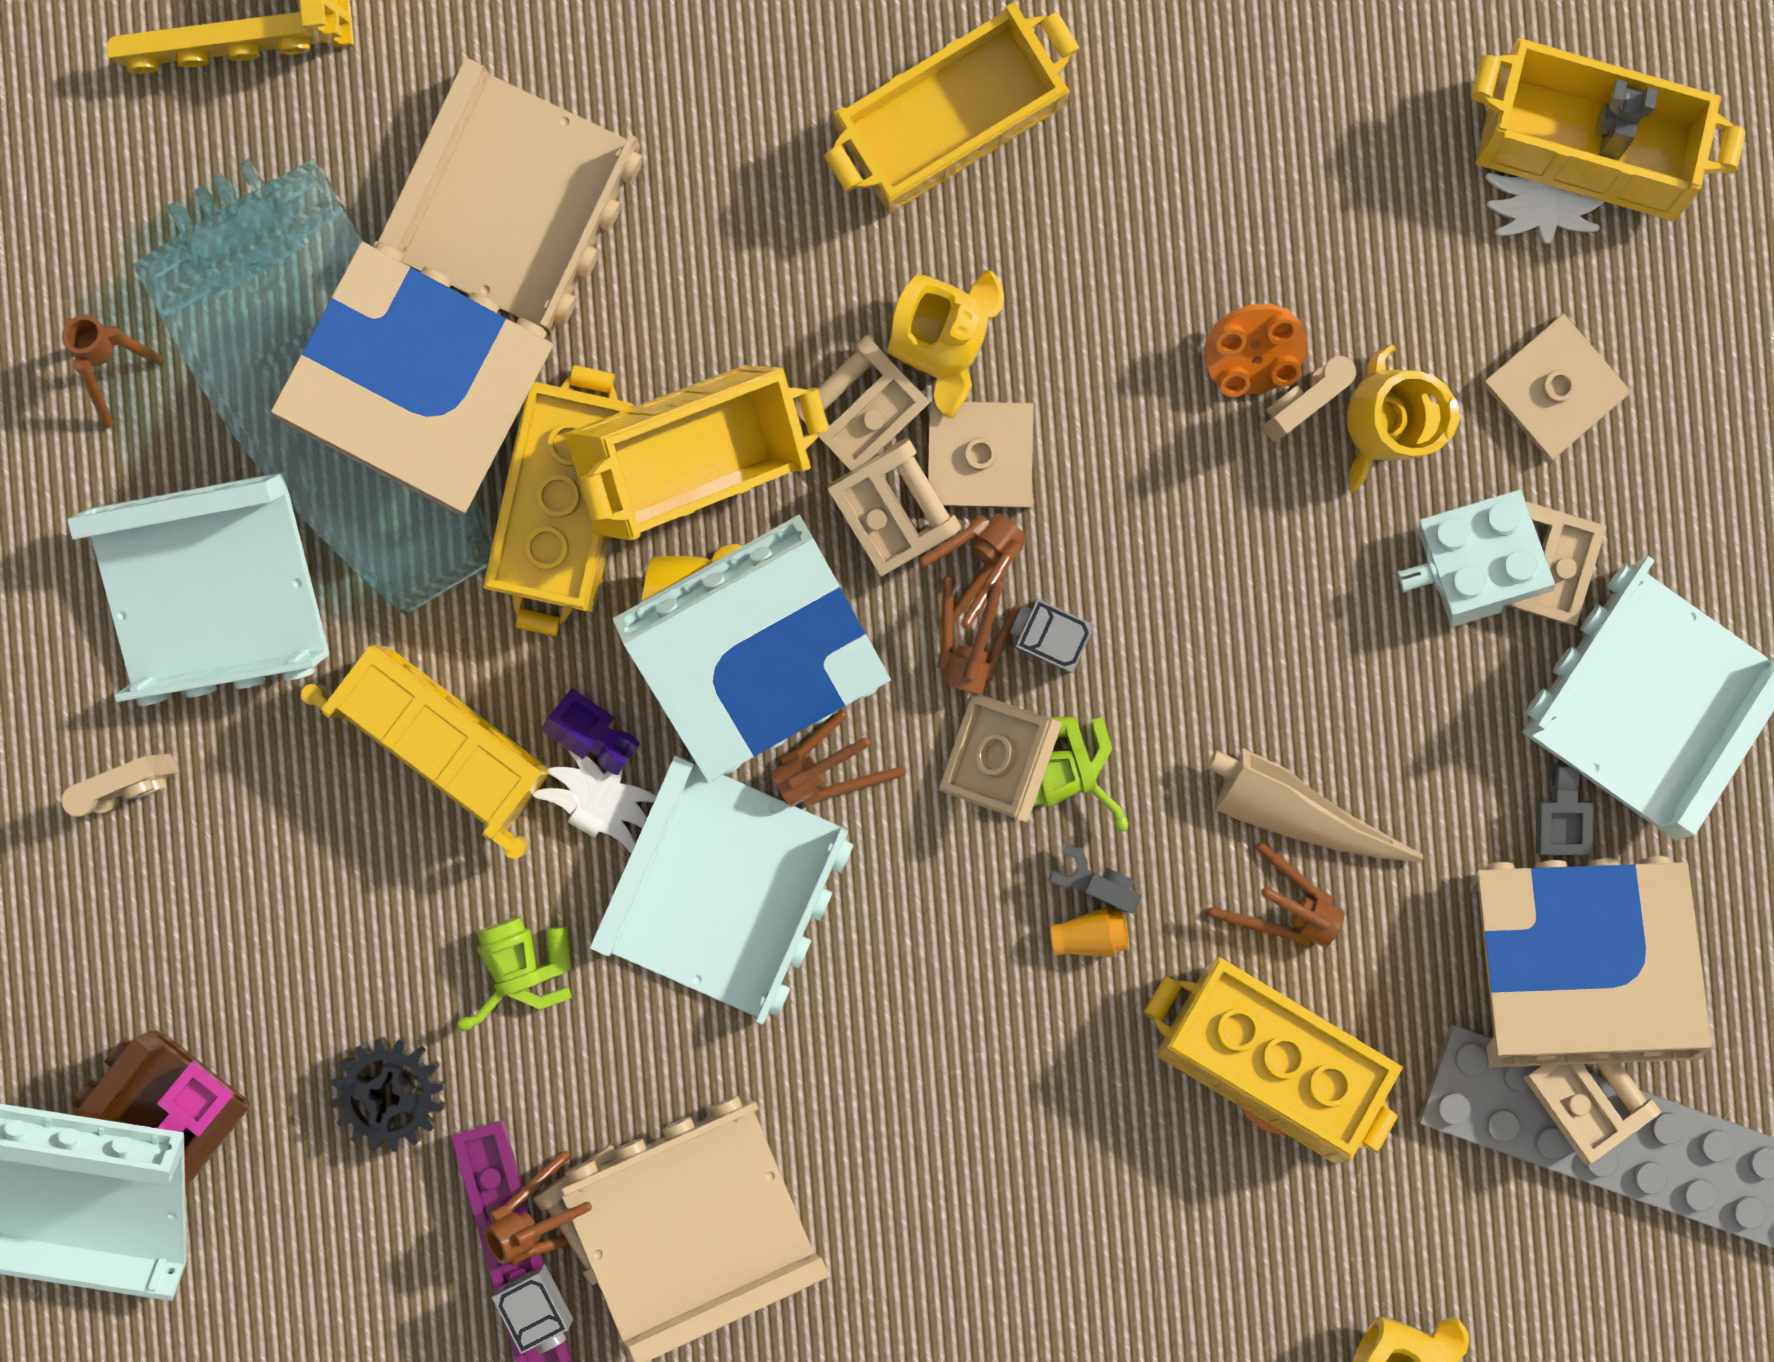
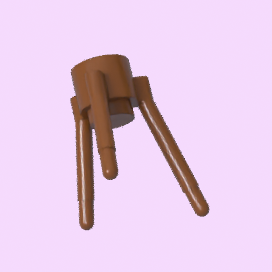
[62,315,165,428]
[919,513,1027,629]
[937,575,1021,694]
[771,710,906,808]
[1207,842,1345,948]
[484,1151,592,1266]

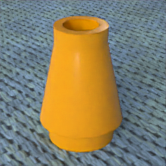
[1051,906,1129,958]

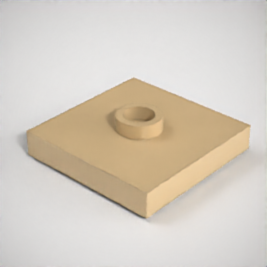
[1482,313,1631,461]
[928,401,1034,508]
[938,692,1062,822]

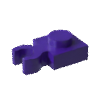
[540,688,640,775]

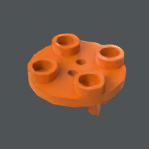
[1203,303,1308,397]

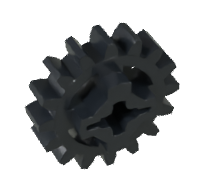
[330,1036,446,1152]

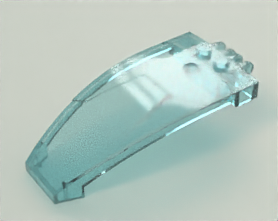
[132,159,492,615]

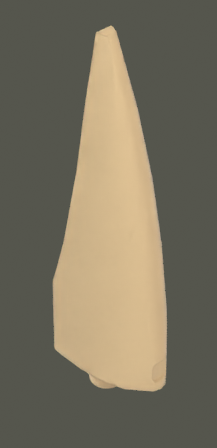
[1207,748,1423,862]

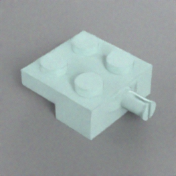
[1397,489,1555,627]

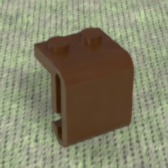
[71,1030,251,1189]

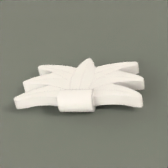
[1485,173,1604,244]
[533,750,657,853]

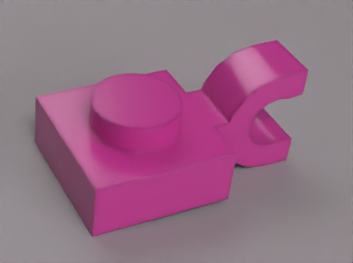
[157,1060,235,1137]

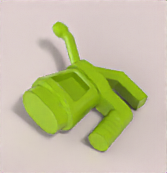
[1034,717,1128,832]
[457,916,572,1031]

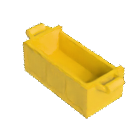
[824,1,1080,215]
[1471,38,1746,222]
[483,365,635,637]
[565,365,829,540]
[301,645,550,859]
[1144,957,1403,1164]

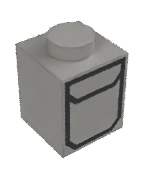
[1009,599,1095,673]
[492,1264,573,1354]

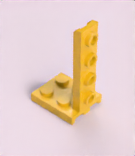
[107,0,354,74]

